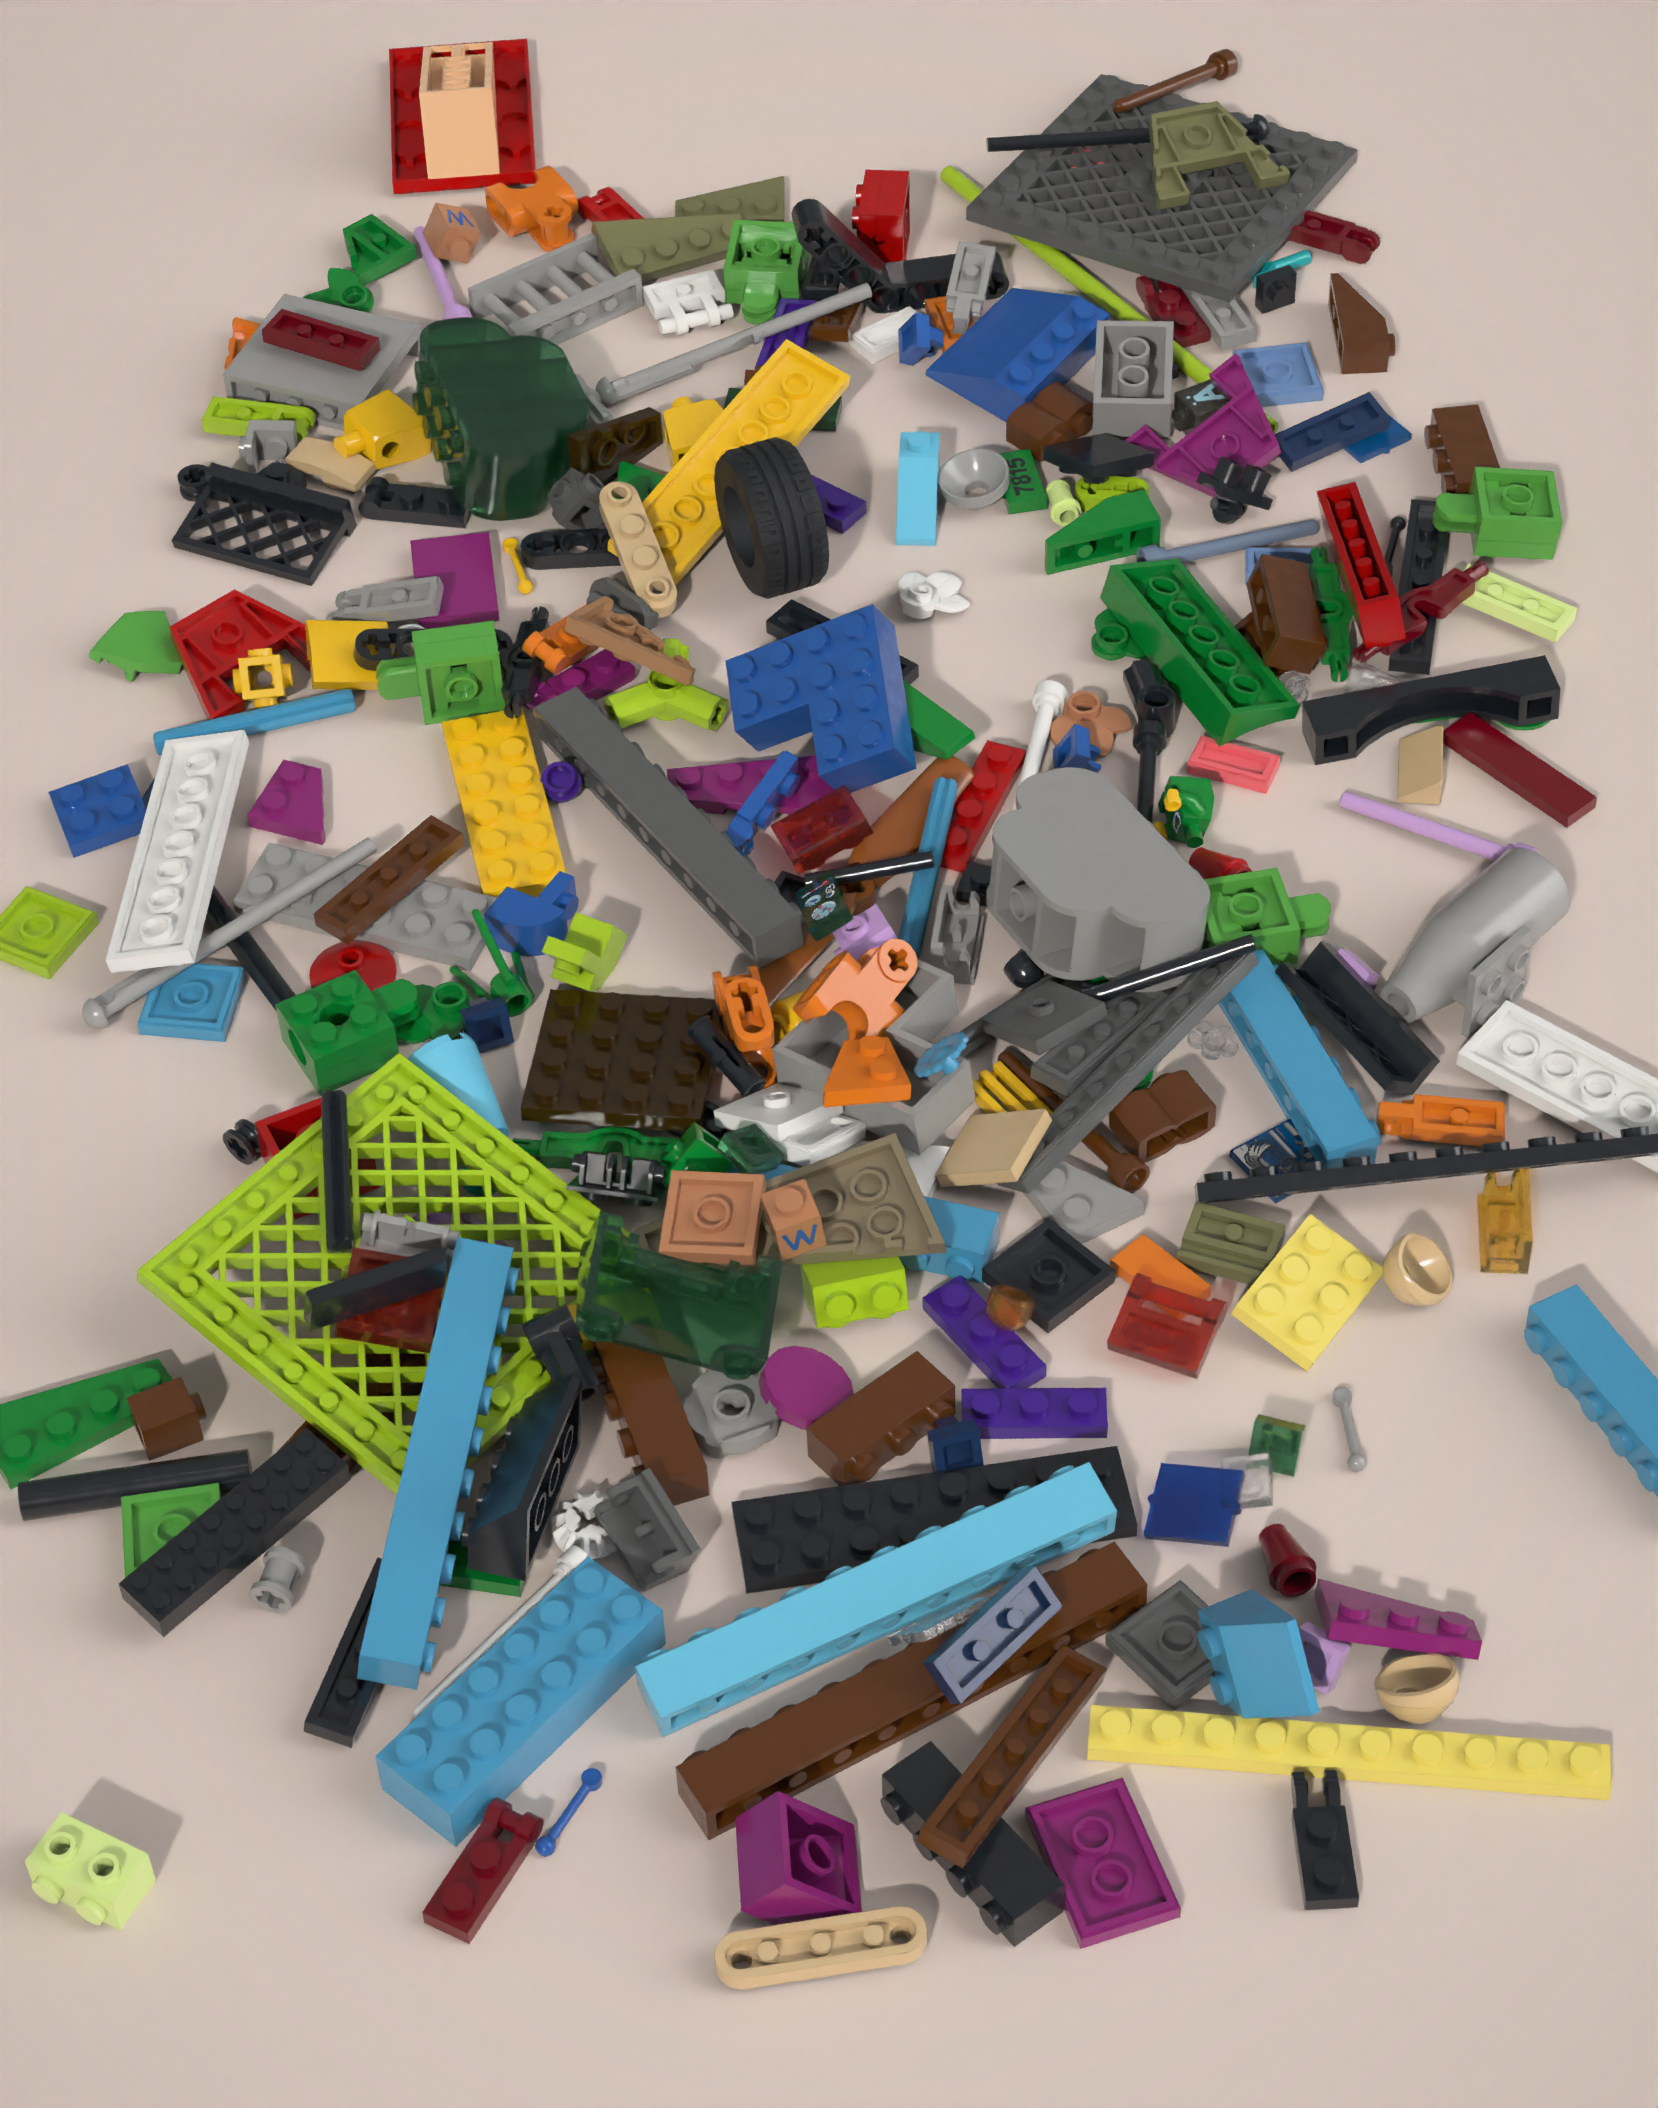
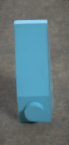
[896,431,940,546]

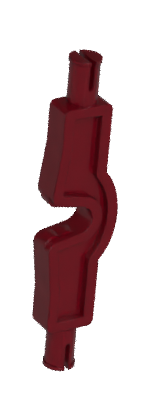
[1353,560,1489,664]

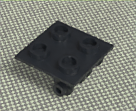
[567,1150,668,1207]

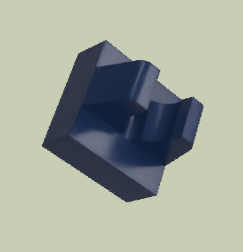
[459,997,514,1053]
[927,1415,984,1472]

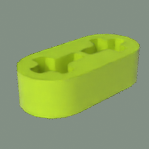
[1075,476,1150,512]

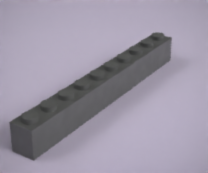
[534,687,805,968]

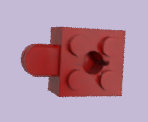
[852,169,910,263]

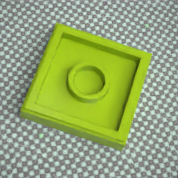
[0,886,99,979]

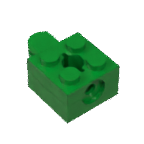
[275,970,421,1096]

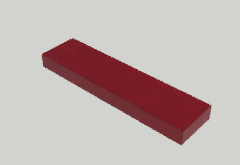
[1443,712,1597,828]

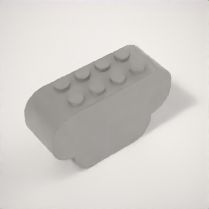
[986,767,1210,992]

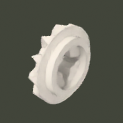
[551,1488,617,1559]

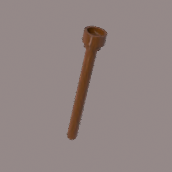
[1112,49,1238,113]
[998,1051,1150,1193]

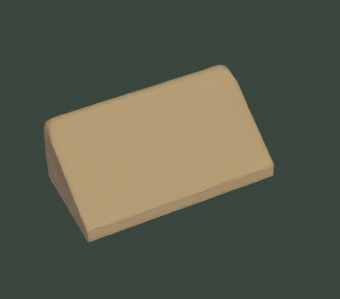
[1397,726,1443,805]

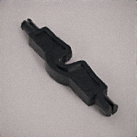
[501,606,550,719]

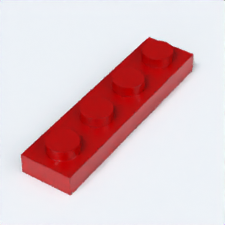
[940,740,1026,873]

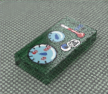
[794,870,853,941]

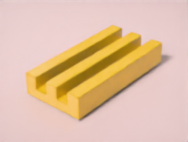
[972,1061,1053,1115]

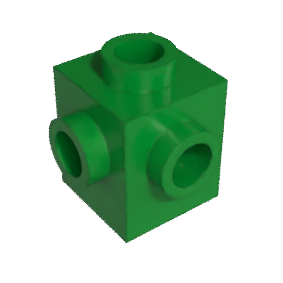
[660,1122,734,1190]

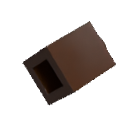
[126,1377,207,1461]

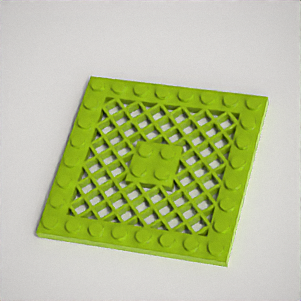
[137,1053,674,1495]

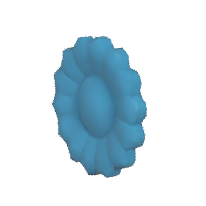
[914,1032,969,1078]

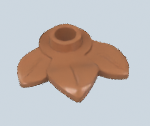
[1050,691,1132,758]

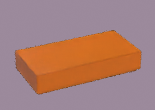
[1110,1234,1211,1322]

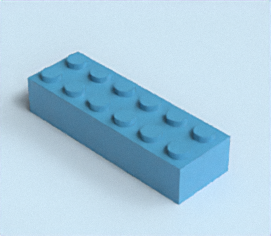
[375,1556,666,1847]

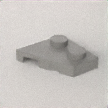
[1024,1161,1145,1244]

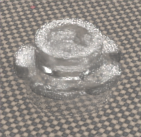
[1278,670,1310,706]

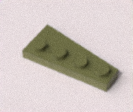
[591,213,743,282]

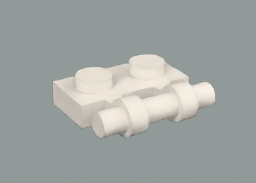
[643,270,734,335]

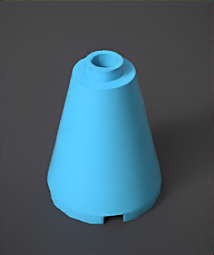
[408,1033,509,1137]

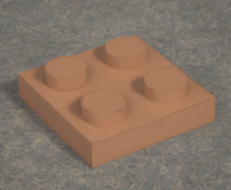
[658,1170,766,1265]

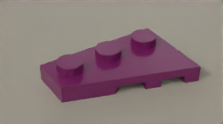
[1314,1579,1482,1660]

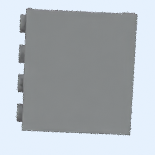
[223,294,423,431]

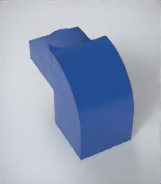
[484,871,579,957]

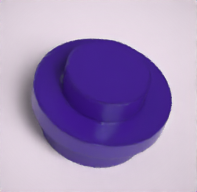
[540,761,583,803]

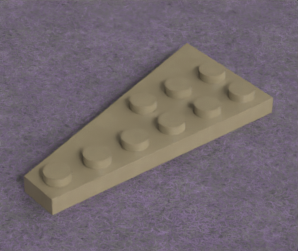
[633,1133,947,1276]

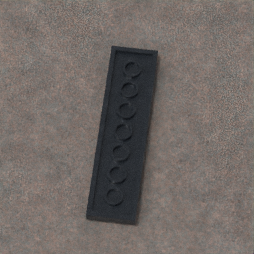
[731,1446,1137,1594]

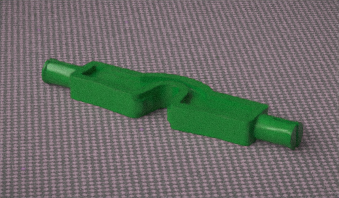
[1308,546,1353,682]
[513,1127,680,1174]

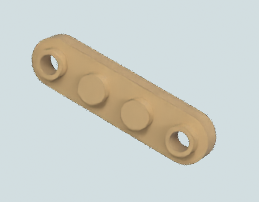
[599,482,677,618]
[714,1906,927,1989]

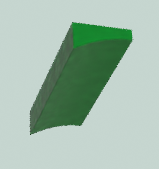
[1100,558,1300,747]

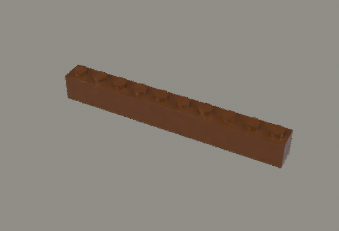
[676,1541,1148,1840]

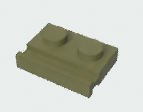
[1176,1202,1286,1285]

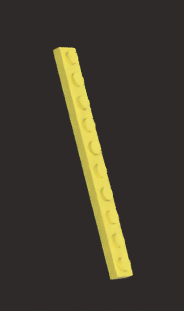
[1087,1705,1611,1800]

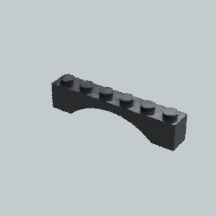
[1302,655,1561,765]

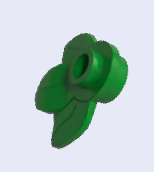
[303,268,375,313]
[1091,608,1147,661]
[396,982,472,1044]

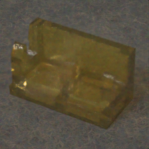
[1477,1169,1533,1274]

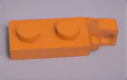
[1376,1094,1505,1147]

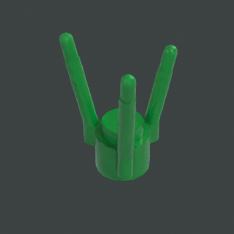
[449,909,535,1017]

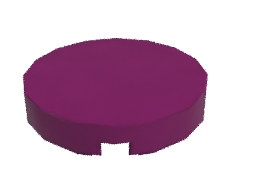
[758,1346,854,1430]

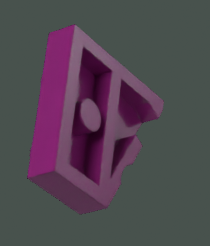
[247,759,325,845]

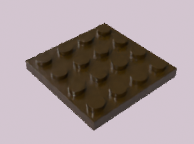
[521,989,723,1131]

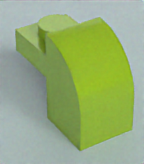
[542,912,628,992]

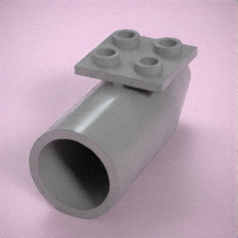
[1380,847,1570,1039]

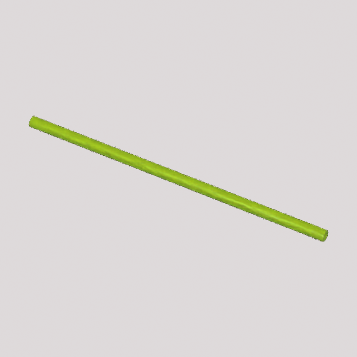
[940,165,1278,434]

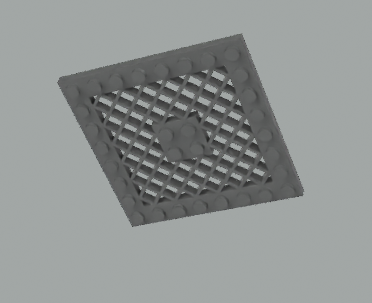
[966,74,1357,303]

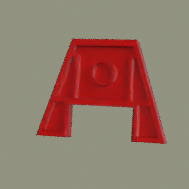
[170,589,311,720]

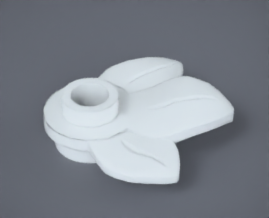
[897,572,971,619]

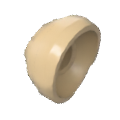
[1382,1232,1452,1306]
[1374,1653,1460,1724]

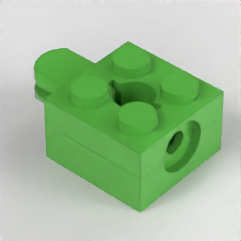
[723,220,809,325]
[1432,467,1562,560]
[376,621,505,725]
[1202,868,1331,966]

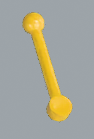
[502,538,533,595]

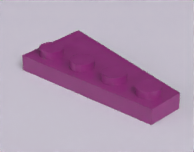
[666,755,842,824]

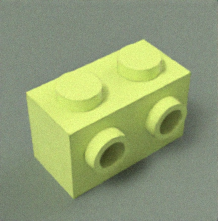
[25,1812,156,1930]

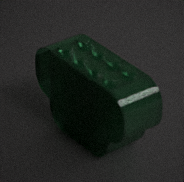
[412,317,590,521]

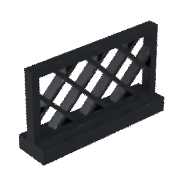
[172,463,357,586]

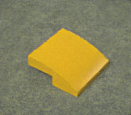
[305,620,393,690]

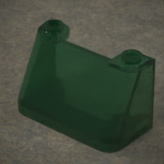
[575,1211,783,1380]

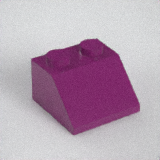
[735,1791,862,1925]

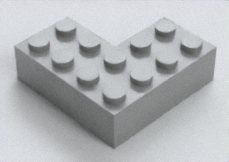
[772,959,975,1155]

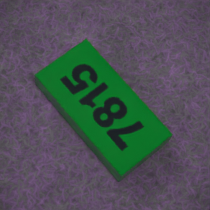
[998,449,1047,514]

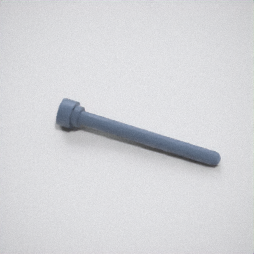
[1136,519,1320,563]

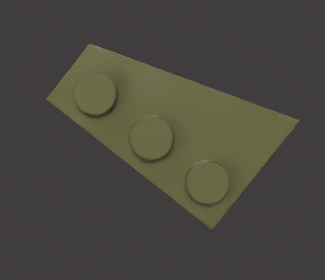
[675,176,785,222]

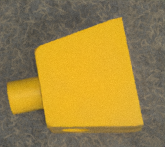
[334,389,431,469]
[662,396,724,469]

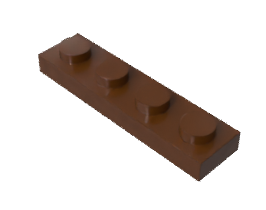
[314,815,464,945]

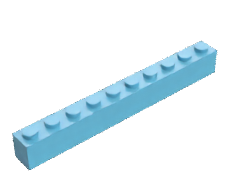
[635,1462,1117,1737]

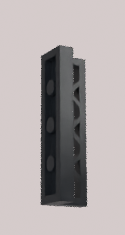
[1275,942,1440,1094]

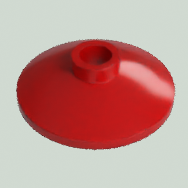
[309,940,397,991]

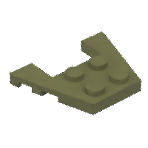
[1149,101,1290,210]

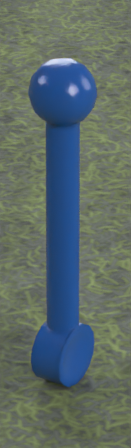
[535,1768,602,1857]

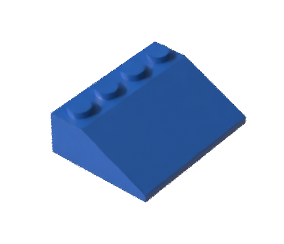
[926,288,1110,422]

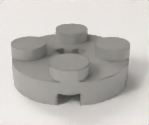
[683,1366,779,1459]

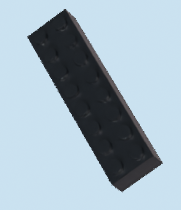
[118,1428,351,1637]

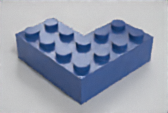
[725,604,917,796]

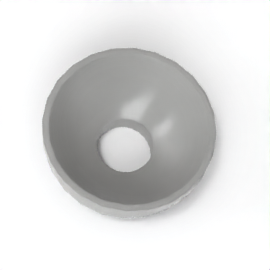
[938,449,1010,511]

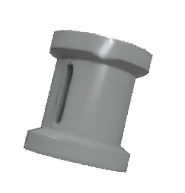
[249,1546,307,1613]

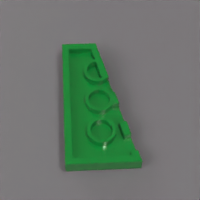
[0,1358,173,1489]

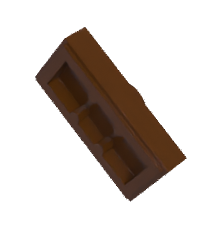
[811,301,863,342]

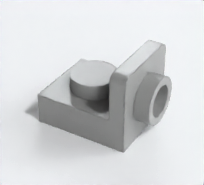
[239,420,299,473]

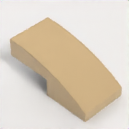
[285,436,376,492]

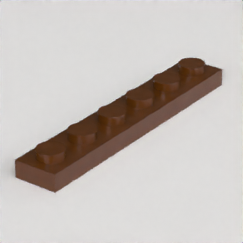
[917,1644,1107,1868]

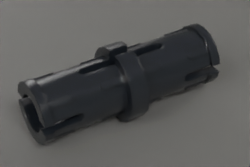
[687,1015,766,1098]

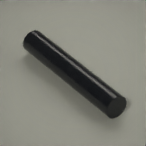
[18,1449,252,1521]

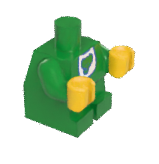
[1153,776,1214,848]

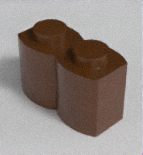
[1006,382,1093,462]
[1109,1070,1216,1163]

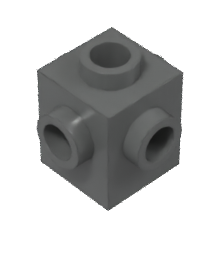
[547,467,604,530]

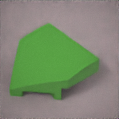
[89,611,182,682]

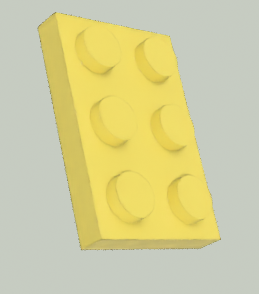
[1231,1214,1383,1372]

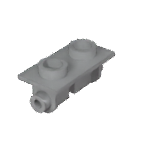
[357,1210,461,1273]

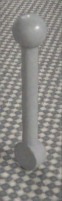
[1332,1387,1367,1472]

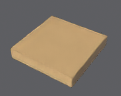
[935,1108,1052,1187]

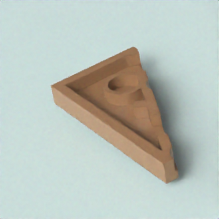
[564,596,696,686]

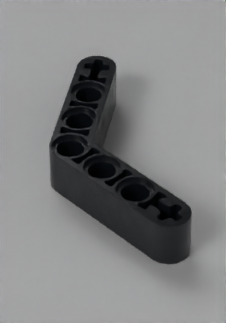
[791,199,1009,314]

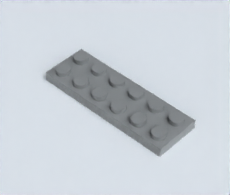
[233,842,497,970]

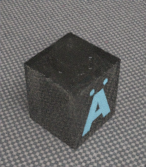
[1172,380,1230,435]

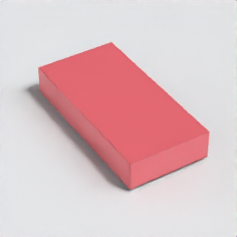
[1187,735,1280,794]

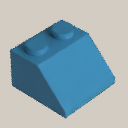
[1198,1589,1320,1719]

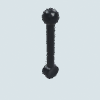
[1384,516,1406,576]

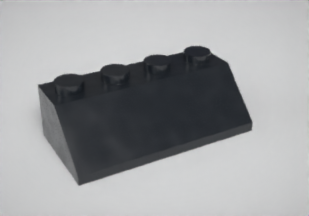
[461,1374,583,1581]

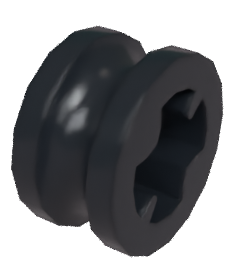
[177,464,209,502]
[223,1119,261,1165]

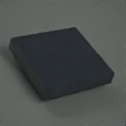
[1044,433,1154,484]

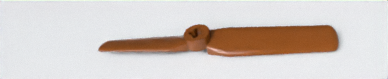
[758,756,974,1007]

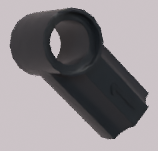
[1123,659,1175,738]
[522,1304,601,1402]

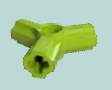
[604,638,729,732]

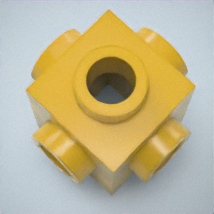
[233,648,293,708]

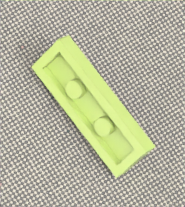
[1462,563,1577,643]

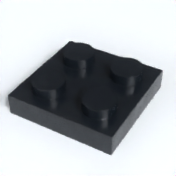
[982,1218,1115,1333]

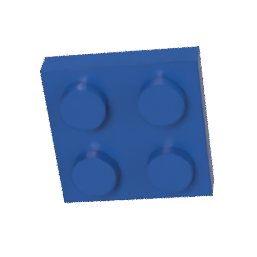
[48,764,146,858]

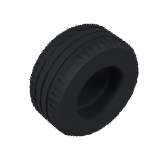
[714,437,829,599]

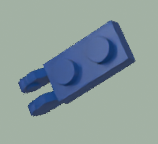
[725,750,801,856]

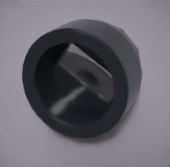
[1003,951,1042,989]

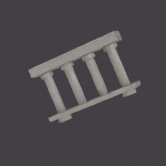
[468,233,644,362]

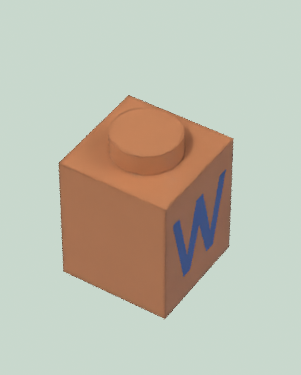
[423,202,481,264]
[760,1178,827,1261]

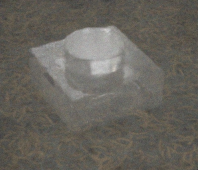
[1220,1453,1273,1511]

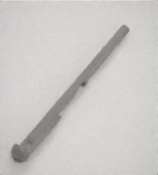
[595,283,872,405]
[82,838,377,1029]

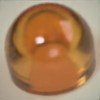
[986,1285,1036,1331]

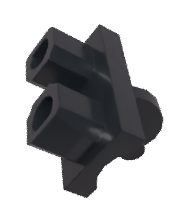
[1196,456,1273,525]

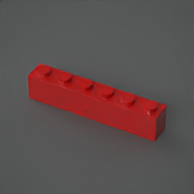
[1316,482,1406,649]

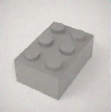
[1093,320,1174,437]

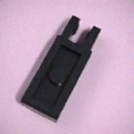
[1291,1770,1359,1910]

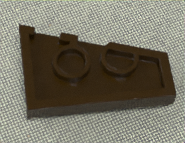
[567,407,663,487]

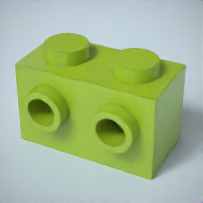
[800,1257,909,1329]

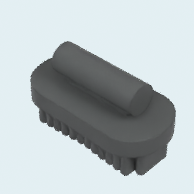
[586,577,659,630]

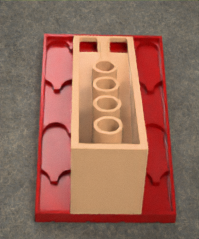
[389,38,536,194]

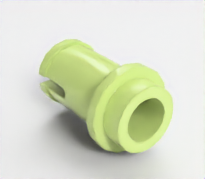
[1046,479,1081,527]

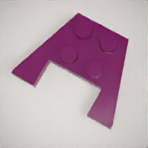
[1125,353,1281,498]

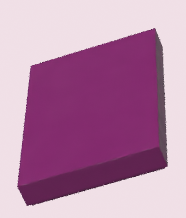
[410,532,500,629]
[1025,1777,1181,1949]

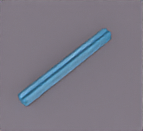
[153,689,356,755]
[898,777,957,959]

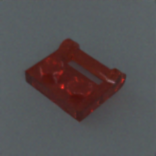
[1107,1273,1228,1379]

